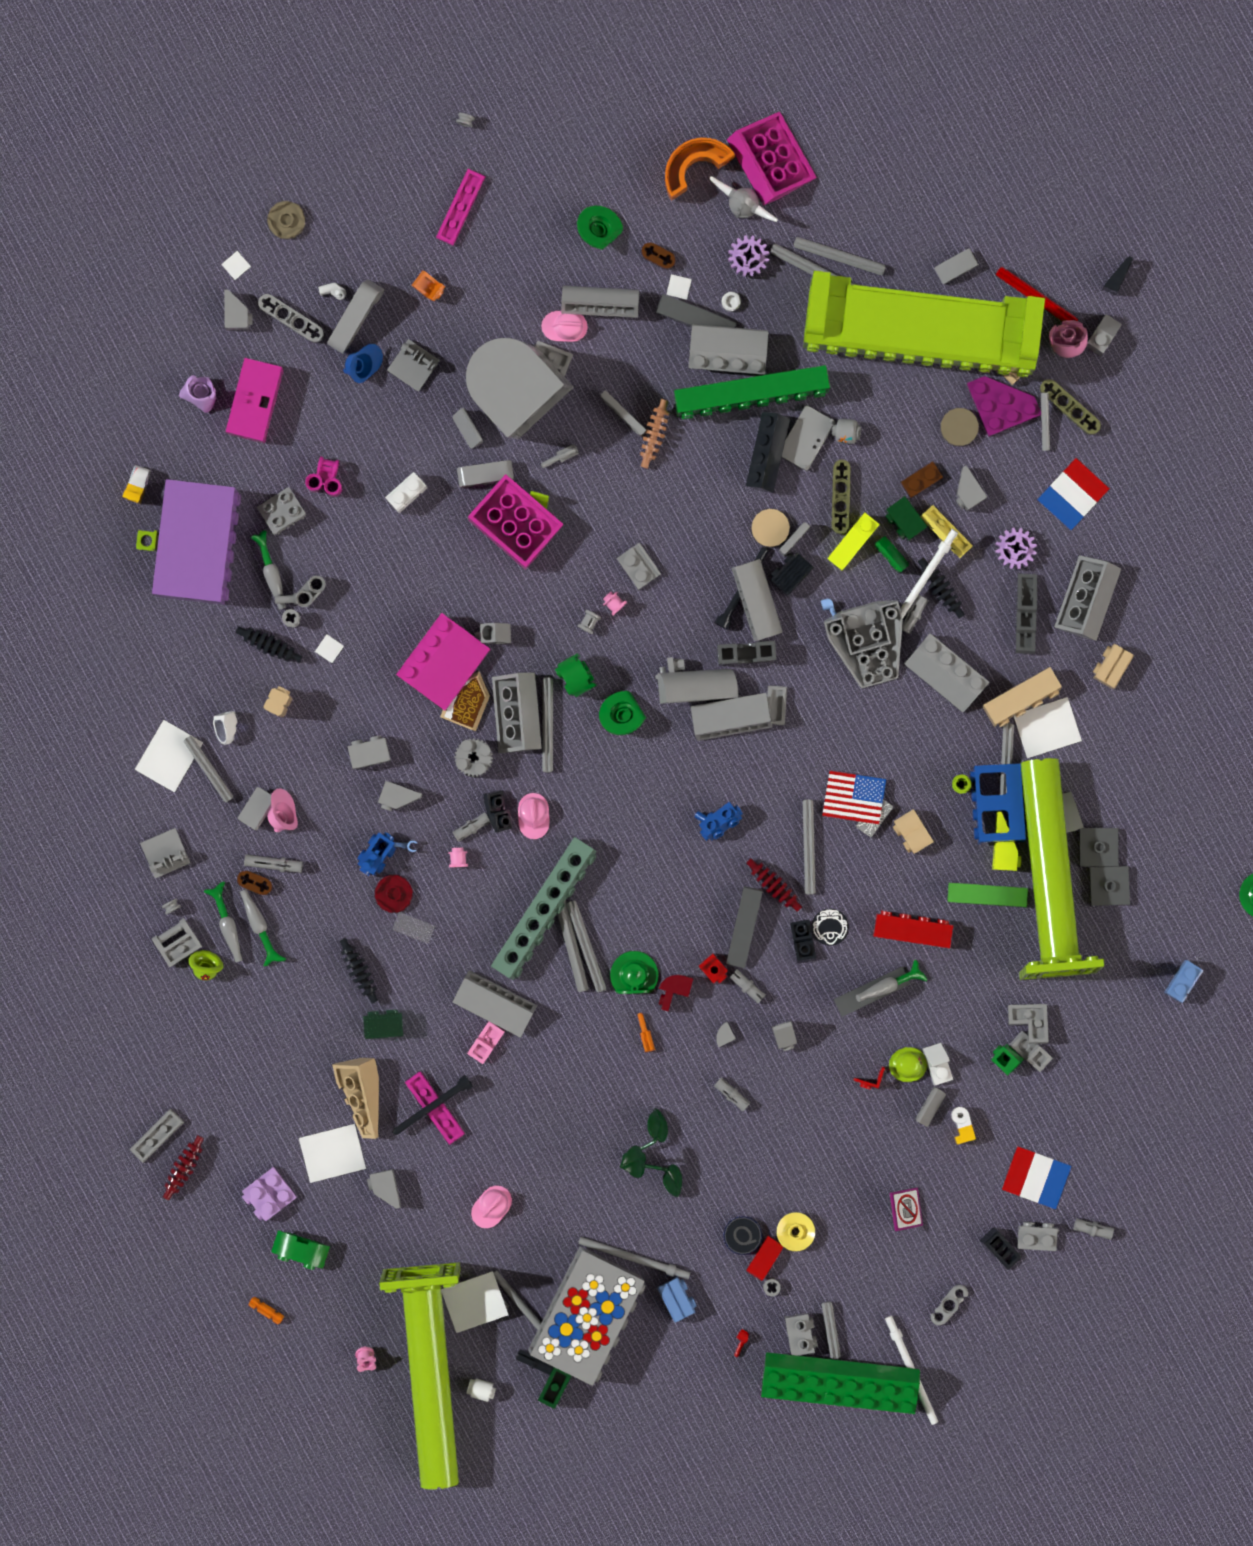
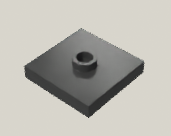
[1079,828,1119,867]
[1089,866,1130,906]

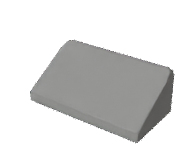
[453,408,483,449]
[238,787,272,831]
[915,1087,946,1127]

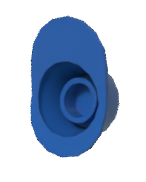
[343,344,383,383]

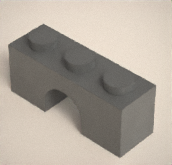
[717,641,776,665]

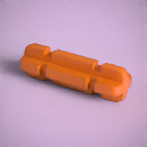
[248,1297,284,1324]

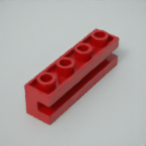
[873,911,953,948]

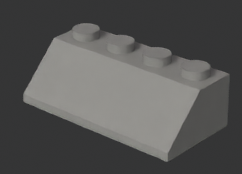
[689,324,768,374]
[1054,555,1121,641]
[904,634,989,713]
[492,673,542,753]

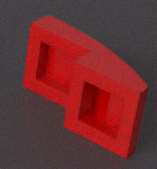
[746,1236,784,1281]

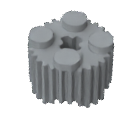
[454,738,493,777]

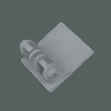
[387,339,440,392]
[257,487,307,535]
[140,828,190,878]

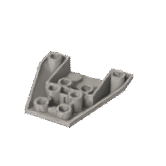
[824,600,903,689]

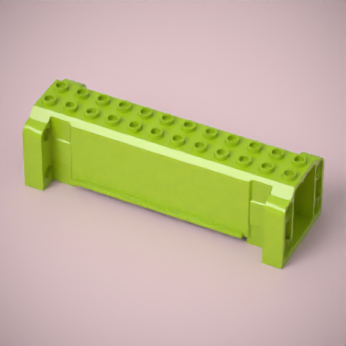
[803,271,1045,377]

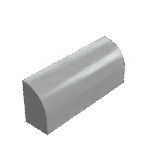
[561,286,639,318]
[731,559,783,641]
[657,669,738,704]
[691,693,773,741]
[453,970,537,1038]

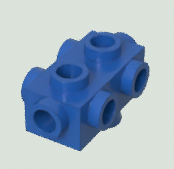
[695,802,743,841]
[357,832,396,876]

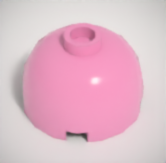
[1049,320,1088,358]

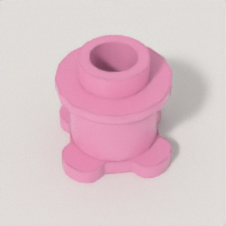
[603,592,627,616]
[448,848,468,867]
[355,1346,376,1372]

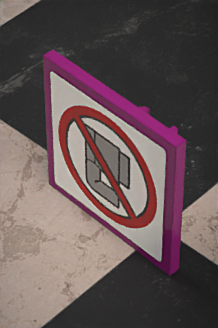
[890,1187,923,1231]

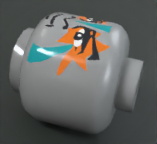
[832,419,861,444]

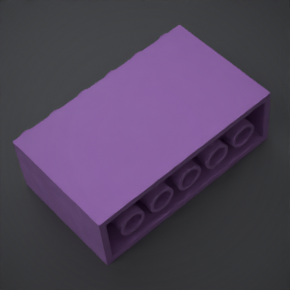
[152,479,241,605]

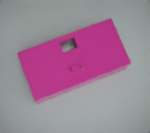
[226,358,284,444]

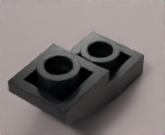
[483,790,513,832]
[790,919,816,963]

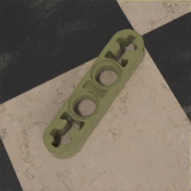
[1040,379,1101,435]
[831,459,851,535]

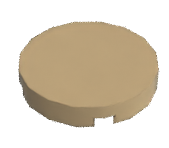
[751,509,790,547]

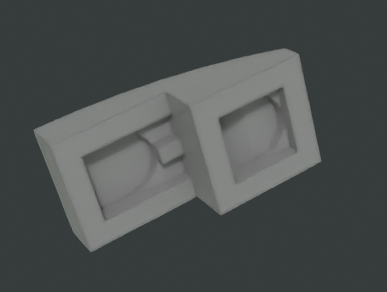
[934,248,979,284]
[1062,792,1084,833]
[1009,1031,1053,1072]

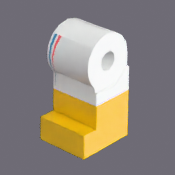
[122,465,151,504]
[951,1107,976,1144]

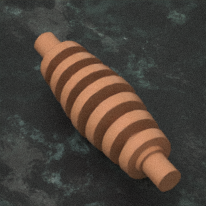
[640,399,669,469]

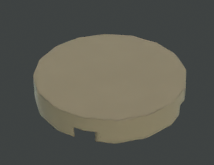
[267,201,306,240]
[940,408,979,446]

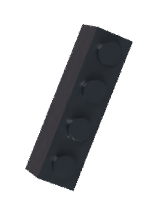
[746,411,790,493]

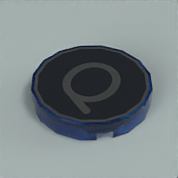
[724,1216,762,1255]

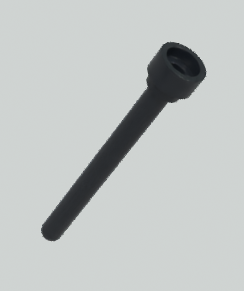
[714,547,768,630]
[393,1075,474,1135]

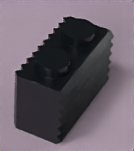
[771,552,814,597]

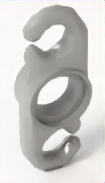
[931,1285,968,1326]

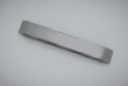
[258,294,324,343]

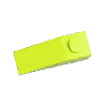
[827,513,880,571]
[992,812,1021,871]

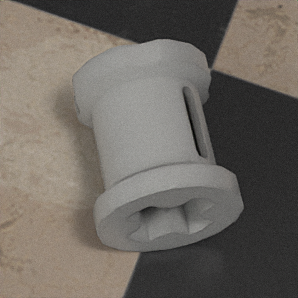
[282,609,301,628]
[577,610,601,634]

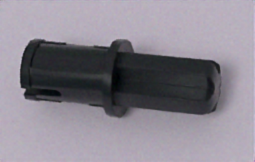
[516,1349,553,1375]

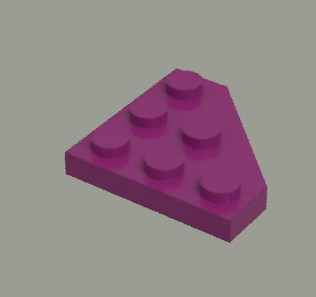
[967,376,1041,437]

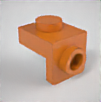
[411,270,445,301]

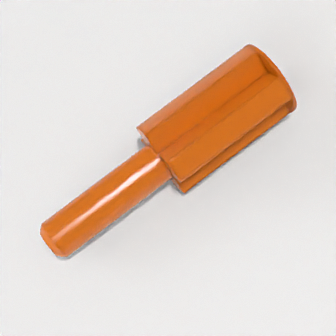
[637,1013,655,1052]

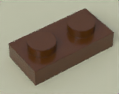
[900,461,943,499]

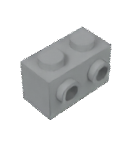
[785,1313,818,1356]

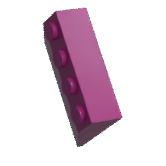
[727,111,817,206]
[468,474,563,570]
[396,613,491,711]

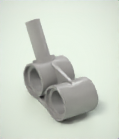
[275,575,325,607]

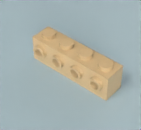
[983,667,1062,727]

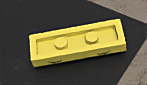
[921,505,973,558]

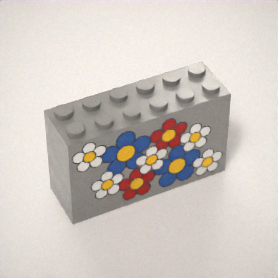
[528,1246,646,1386]

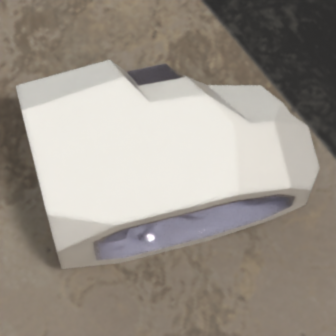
[213,711,238,745]

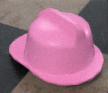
[541,311,588,342]
[267,789,298,833]
[518,793,549,839]
[471,1186,512,1228]

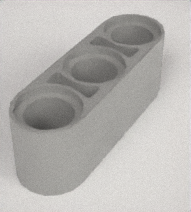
[457,460,514,488]

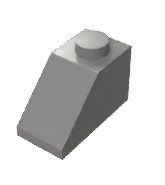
[224,290,253,331]
[1086,314,1122,356]
[956,465,987,511]
[378,781,423,811]
[772,1021,797,1051]
[367,1169,401,1209]

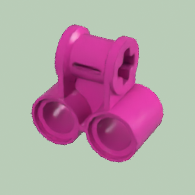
[305,456,342,497]

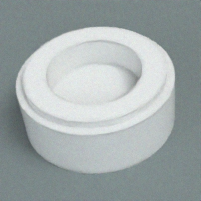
[722,292,741,312]

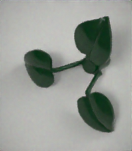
[620,1108,682,1197]

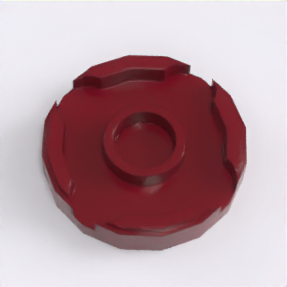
[375,875,413,913]

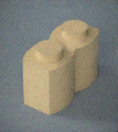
[893,809,933,854]

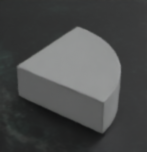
[716,1022,736,1047]

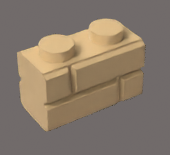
[1093,644,1134,689]
[264,686,292,718]

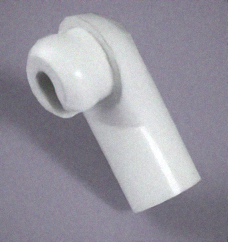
[318,283,346,300]

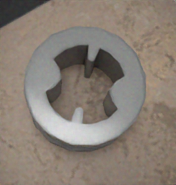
[456,113,475,128]
[162,898,181,915]
[763,1278,781,1296]

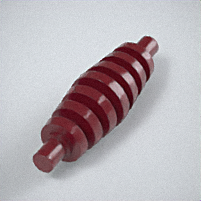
[746,858,802,912]
[163,1135,205,1200]

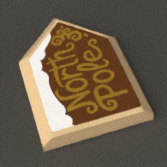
[440,671,490,732]

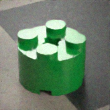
[555,653,597,697]

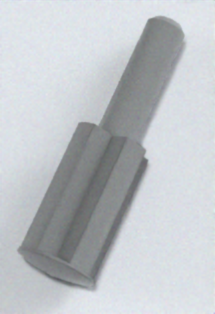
[541,444,579,468]

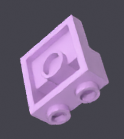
[242,1167,297,1222]

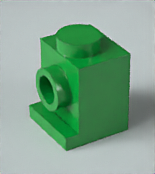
[991,1044,1024,1076]

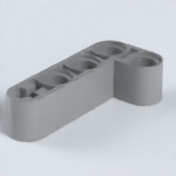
[327,279,385,354]

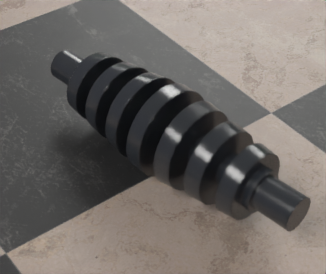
[918,557,965,619]
[236,626,303,663]
[339,938,378,1004]

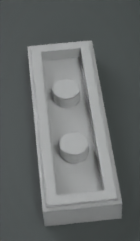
[601,390,646,437]
[129,1109,184,1163]

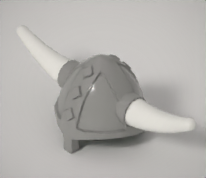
[710,177,778,222]

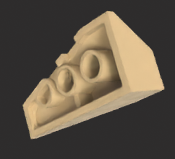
[332,1058,379,1139]

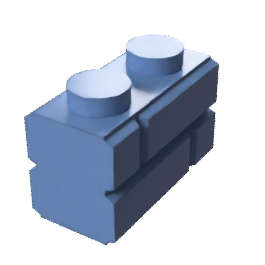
[1164,960,1203,1003]
[657,1277,697,1322]

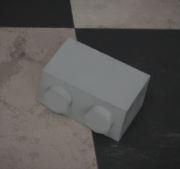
[348,735,391,769]

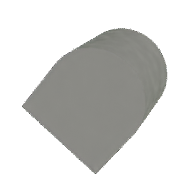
[466,338,574,439]

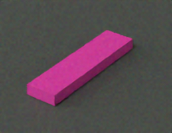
[436,169,485,246]
[405,1071,465,1145]

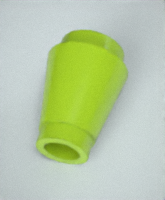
[952,774,971,794]

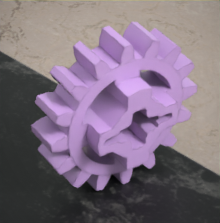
[728,235,769,277]
[995,528,1037,569]

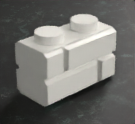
[385,472,427,513]

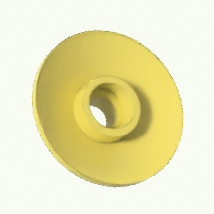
[777,1212,815,1251]

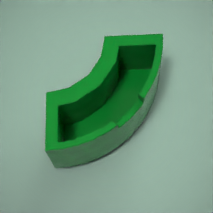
[271,1230,330,1270]

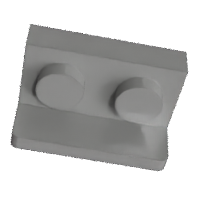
[1017,1222,1059,1251]

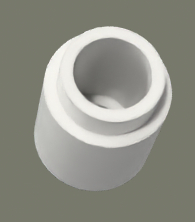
[466,1378,496,1402]

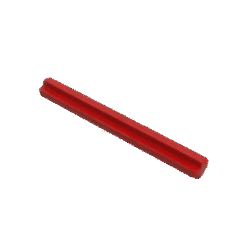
[996,267,1078,321]

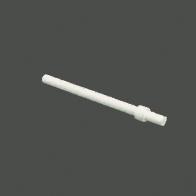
[900,529,958,618]
[885,1315,938,1425]

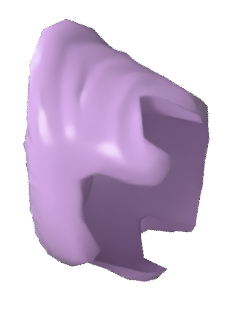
[179,375,216,413]

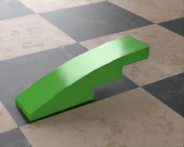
[947,883,1028,907]

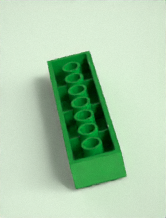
[674,365,830,420]
[761,1352,920,1414]

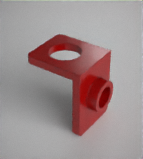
[853,1066,885,1090]

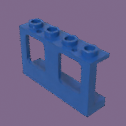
[970,763,1026,845]

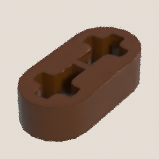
[641,242,675,270]
[237,871,273,895]

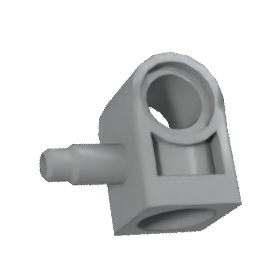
[475,623,511,644]

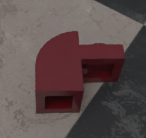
[658,975,693,1011]

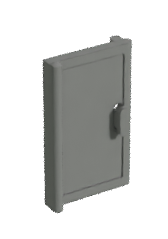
[782,405,836,471]

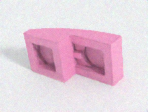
[467,1022,506,1064]

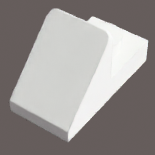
[923,1043,953,1085]

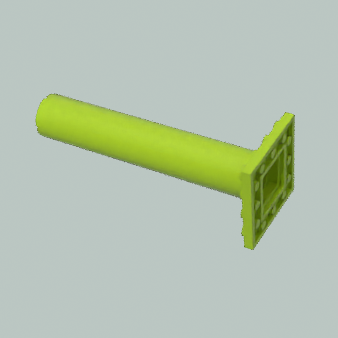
[1019,758,1104,980]
[379,1262,461,1489]

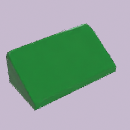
[875,536,909,574]

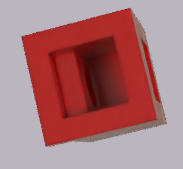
[699,954,728,984]

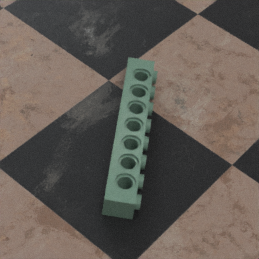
[491,837,597,980]

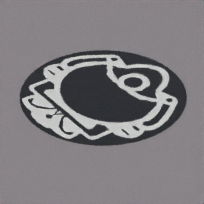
[812,909,849,946]

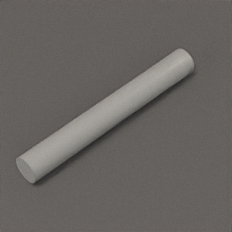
[1041,393,1050,451]

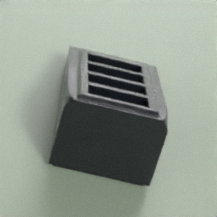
[1102,256,1133,295]
[980,1227,1022,1270]

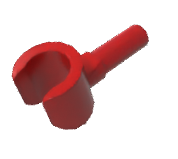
[734,1329,749,1357]

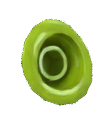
[189,950,224,981]
[889,1047,927,1082]

